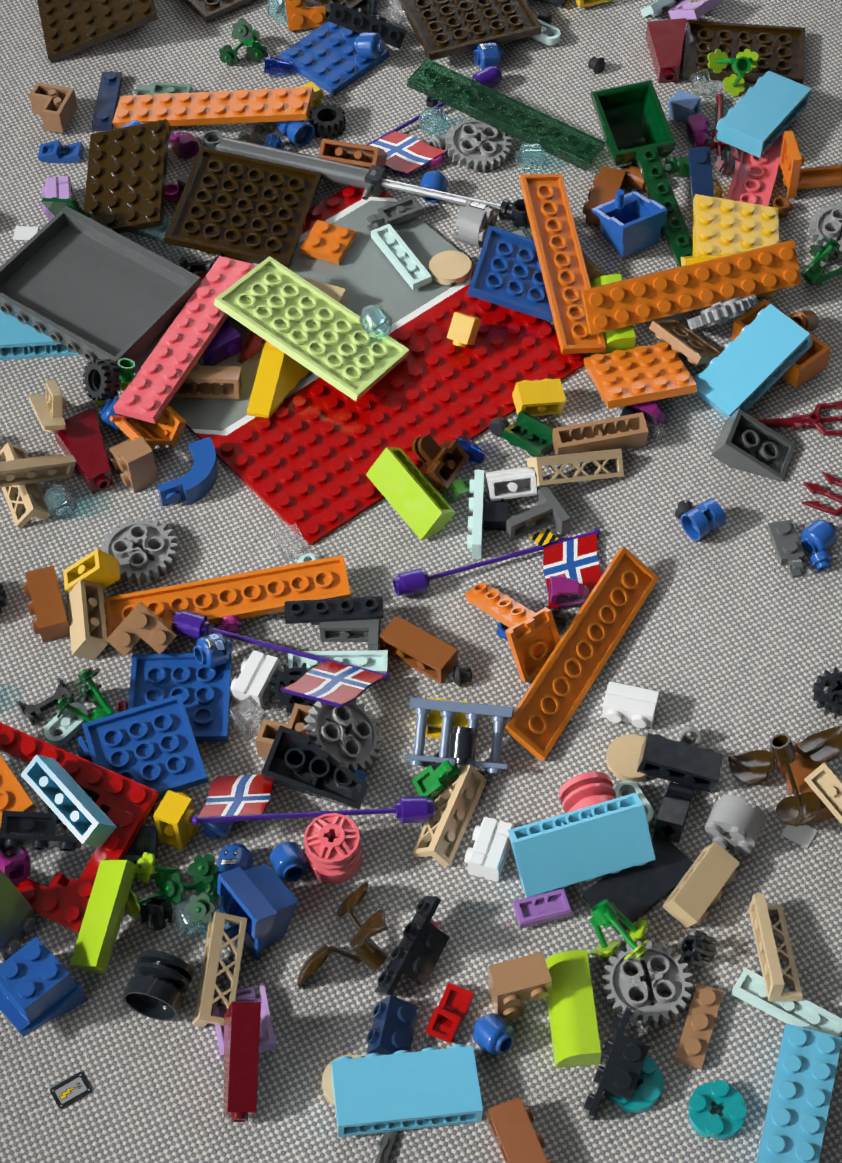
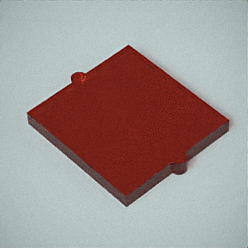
[238,331,266,364]

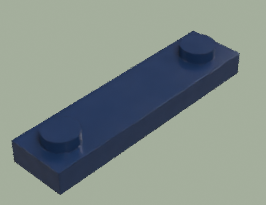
[92,71,123,131]
[688,147,714,209]

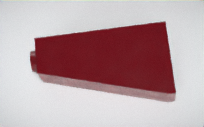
[646,18,686,84]
[54,407,113,494]
[223,1001,261,1122]

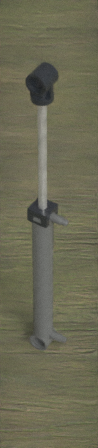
[203,130,531,229]

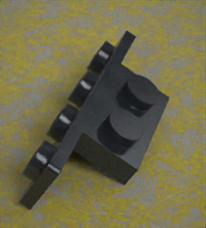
[327,2,406,49]
[285,596,384,625]
[0,810,82,852]
[375,896,450,996]
[583,1007,650,1120]

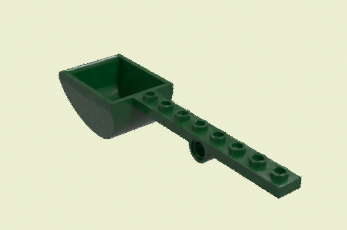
[590,79,693,267]

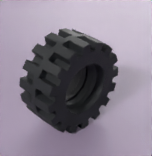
[309,103,346,140]
[83,359,121,401]

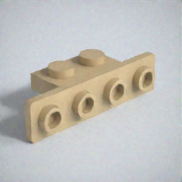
[29,380,66,433]

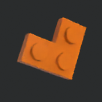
[285,0,327,31]

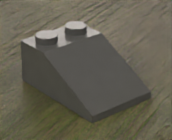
[711,409,796,482]
[0,869,37,962]

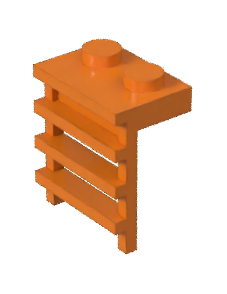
[109,405,186,449]

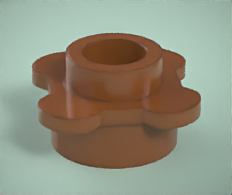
[769,197,793,218]

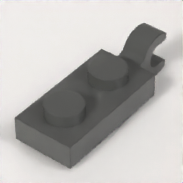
[367,195,424,232]
[767,520,805,578]

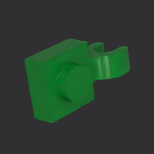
[664,156,690,178]
[411,760,460,799]

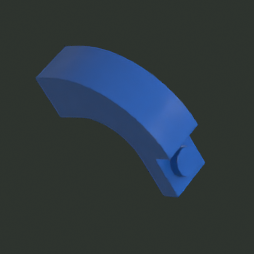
[157,437,218,507]

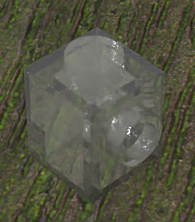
[230,695,267,742]

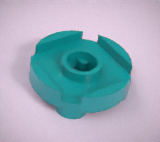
[607,1057,664,1114]
[688,1080,747,1141]

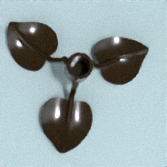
[728,726,842,827]
[297,881,388,989]

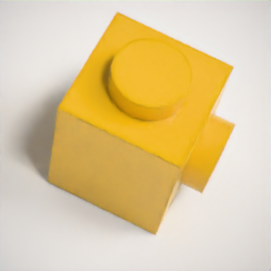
[447,312,481,348]

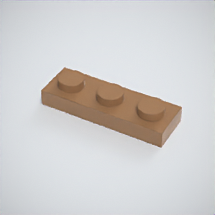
[674,983,724,1070]

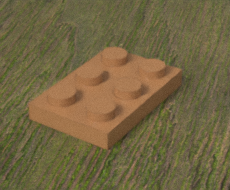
[649,319,722,365]

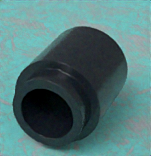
[449,727,476,765]

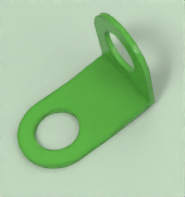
[444,479,470,502]

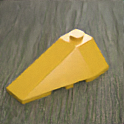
[247,341,310,418]

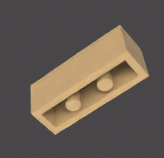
[67,579,108,660]
[662,841,740,928]

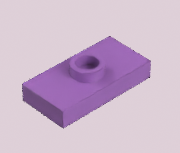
[512,888,572,929]

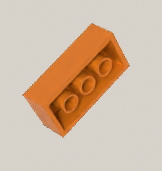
[731,300,831,389]

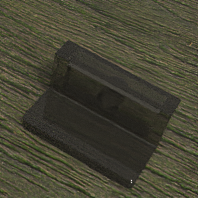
[236,122,277,145]

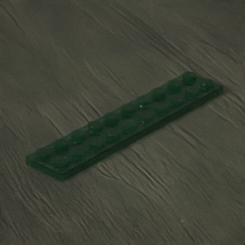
[407,58,605,171]

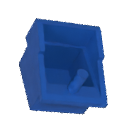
[592,189,667,259]
[217,864,299,961]
[0,937,87,1037]

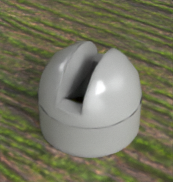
[680,726,701,747]

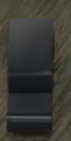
[653,782,695,843]

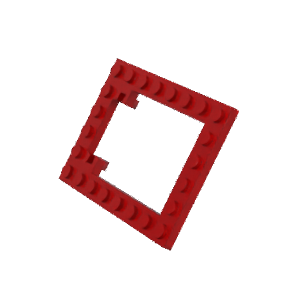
[0,722,159,934]

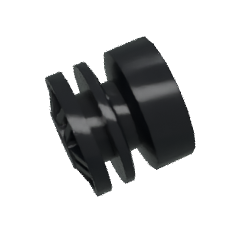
[122,950,194,1021]

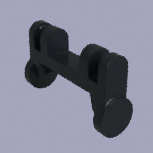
[180,253,224,273]
[16,678,74,726]

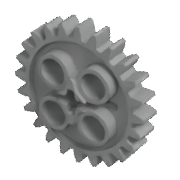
[445,116,512,172]
[809,202,842,258]
[687,294,759,330]
[100,517,178,585]
[303,699,383,773]
[602,940,693,1028]

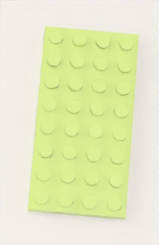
[214,256,409,401]

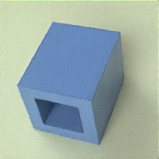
[667,90,701,123]

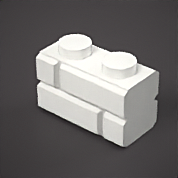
[485,467,537,501]
[230,650,281,711]
[602,681,659,728]
[464,817,514,882]

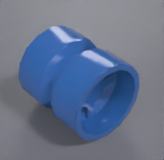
[277,120,315,147]
[680,499,726,541]

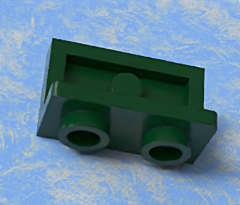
[501,411,554,457]

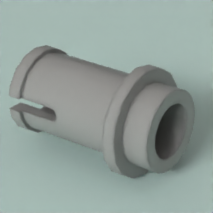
[428,133,447,149]

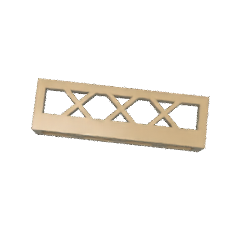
[0,442,51,528]
[527,449,624,486]
[0,454,76,487]
[804,762,842,824]
[412,765,487,867]
[749,894,803,1001]
[193,912,247,1028]

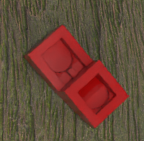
[425,982,475,1044]

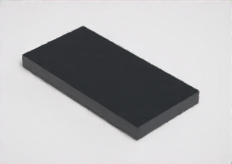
[582,837,693,935]

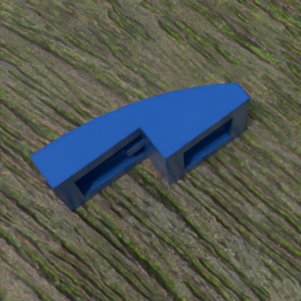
[38,140,84,163]

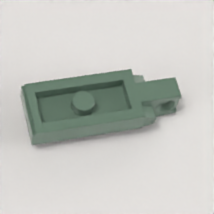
[136,82,193,95]

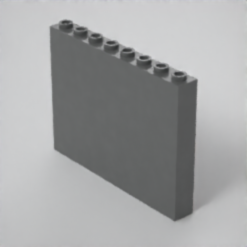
[0,206,201,365]

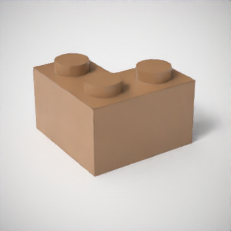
[29,82,78,133]
[109,436,159,493]
[106,601,178,657]
[256,703,312,758]
[488,952,552,1020]

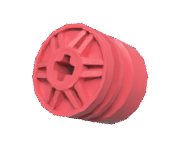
[558,772,616,813]
[304,813,362,884]

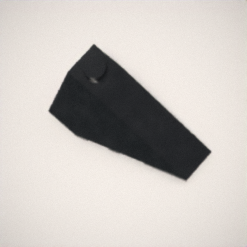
[261,725,369,810]

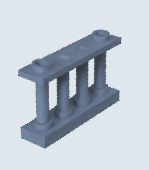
[404,697,514,774]

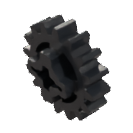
[269,662,316,716]
[812,667,842,719]

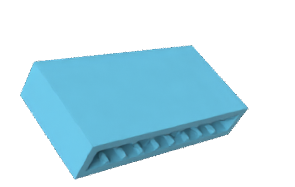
[716,70,812,158]
[694,304,813,419]
[0,309,80,360]
[508,792,656,897]
[331,1044,483,1137]

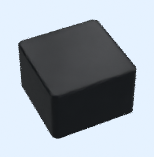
[483,502,508,531]

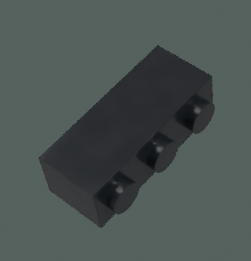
[637,733,723,793]

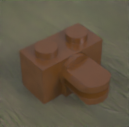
[412,435,469,491]

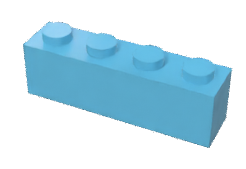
[21,754,116,847]

